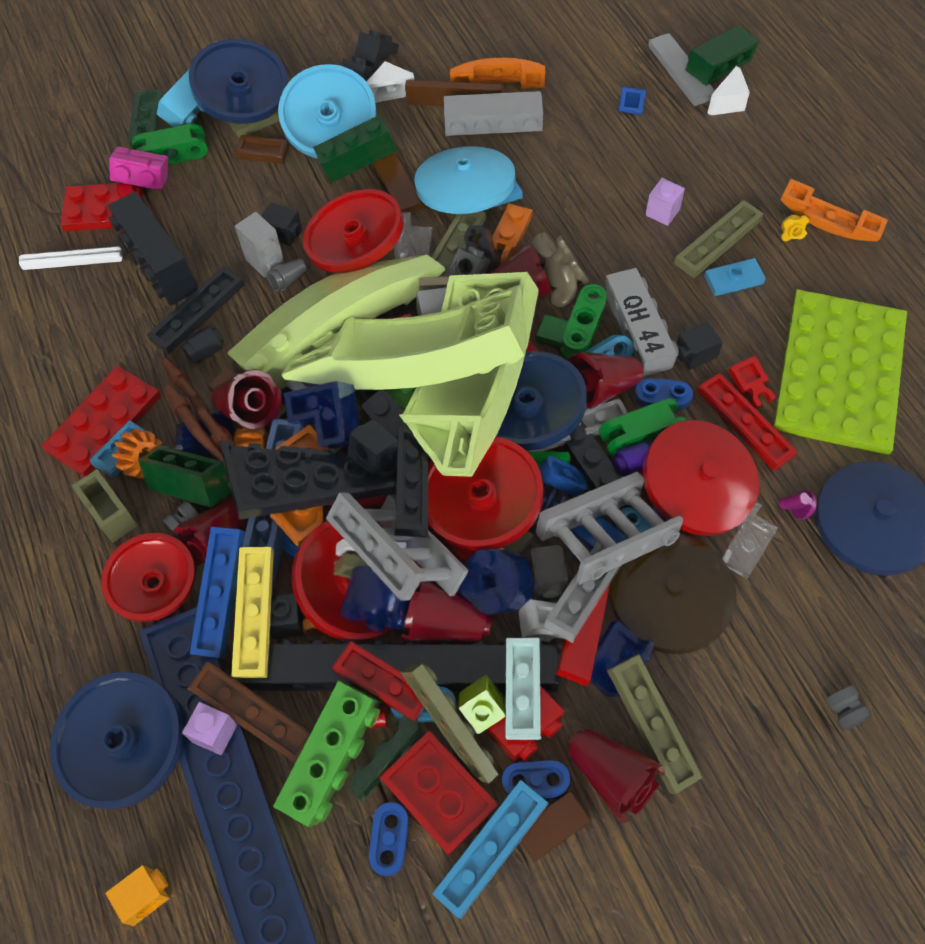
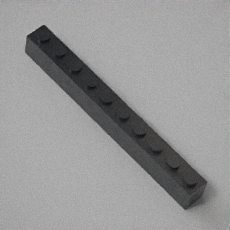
[233,640,559,692]

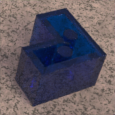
[284,381,360,449]

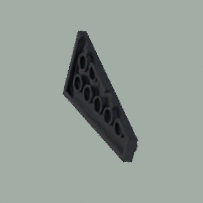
[220,440,396,520]

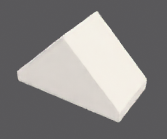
[367,61,414,103]
[708,66,750,115]

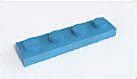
[432,780,549,919]

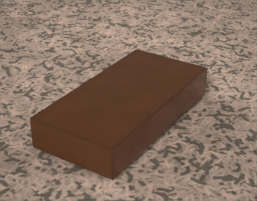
[235,135,289,164]
[520,791,591,863]

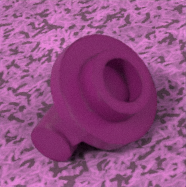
[779,490,817,520]

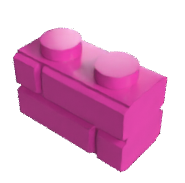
[109,146,168,190]

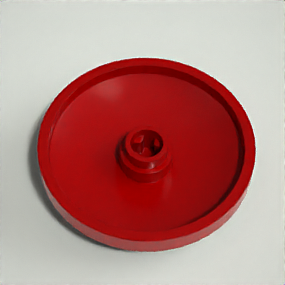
[303,189,404,273]
[643,420,759,536]
[428,437,544,551]
[292,521,411,641]

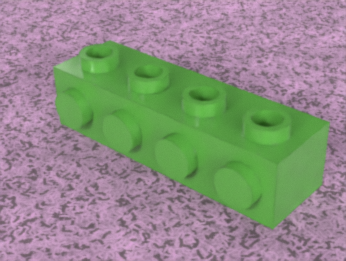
[273,681,380,827]

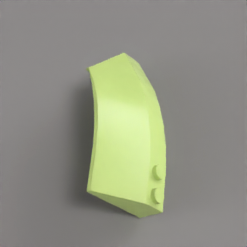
[227,255,445,391]
[399,272,539,477]
[282,285,527,390]

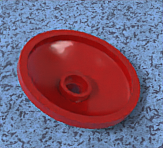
[101,533,196,622]

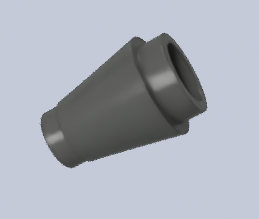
[266,258,307,291]

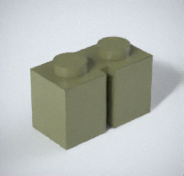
[71,469,138,543]

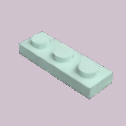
[506,638,541,740]

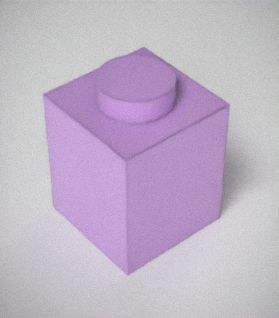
[646,178,685,226]
[182,702,237,756]

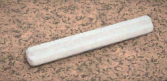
[19,246,124,270]

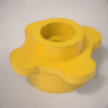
[781,215,809,242]

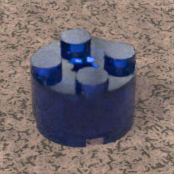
[458,549,534,614]
[340,566,411,632]

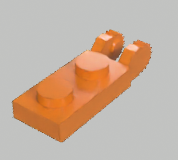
[488,203,532,264]

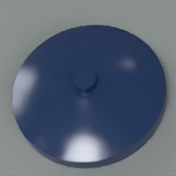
[189,39,287,124]
[496,351,587,451]
[815,462,925,576]
[50,672,184,810]

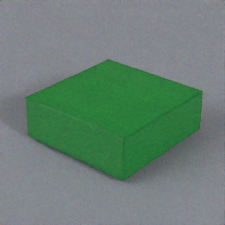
[536,314,568,348]

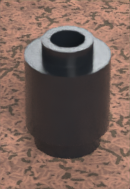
[181,326,224,364]

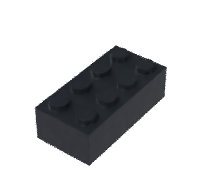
[107,191,197,306]

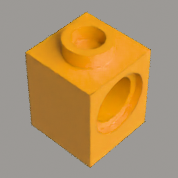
[105,865,170,926]

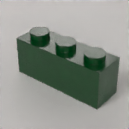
[685,25,759,86]
[313,114,397,183]
[138,445,232,508]

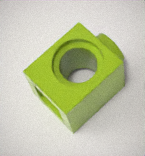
[458,674,506,734]

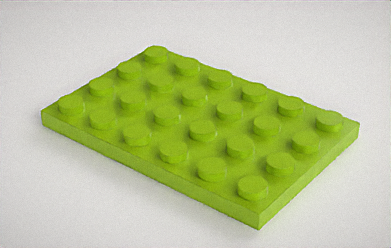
[773,289,907,455]

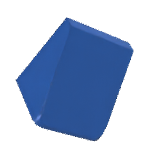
[618,87,646,115]

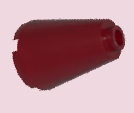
[488,244,551,298]
[567,352,644,409]
[211,370,282,429]
[173,496,249,566]
[401,581,492,641]
[568,729,665,823]

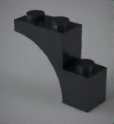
[341,30,399,82]

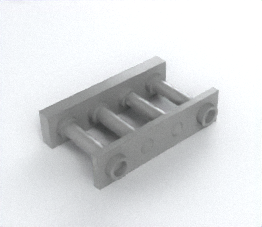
[536,472,684,585]
[326,492,469,601]

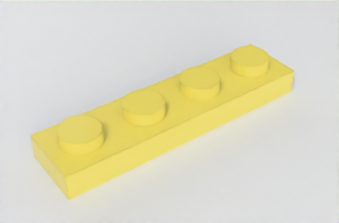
[231,547,274,678]

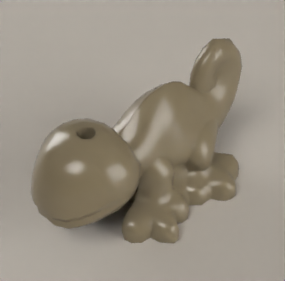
[531,232,590,307]

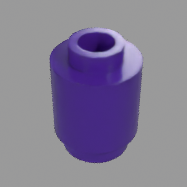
[613,442,652,477]

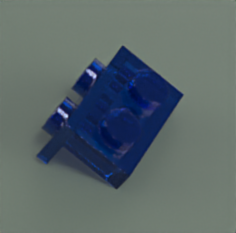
[590,621,655,697]

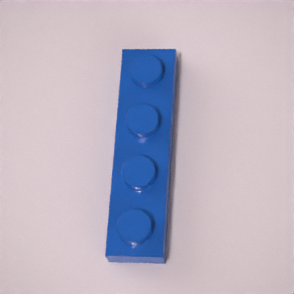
[190,527,245,658]

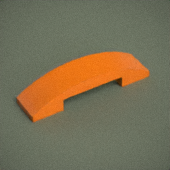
[450,58,545,89]
[780,179,888,241]

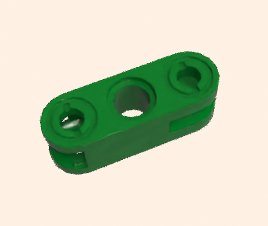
[131,124,208,165]
[561,284,607,360]
[598,398,688,458]

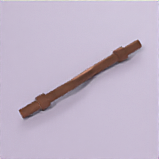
[161,358,236,447]
[164,384,231,489]

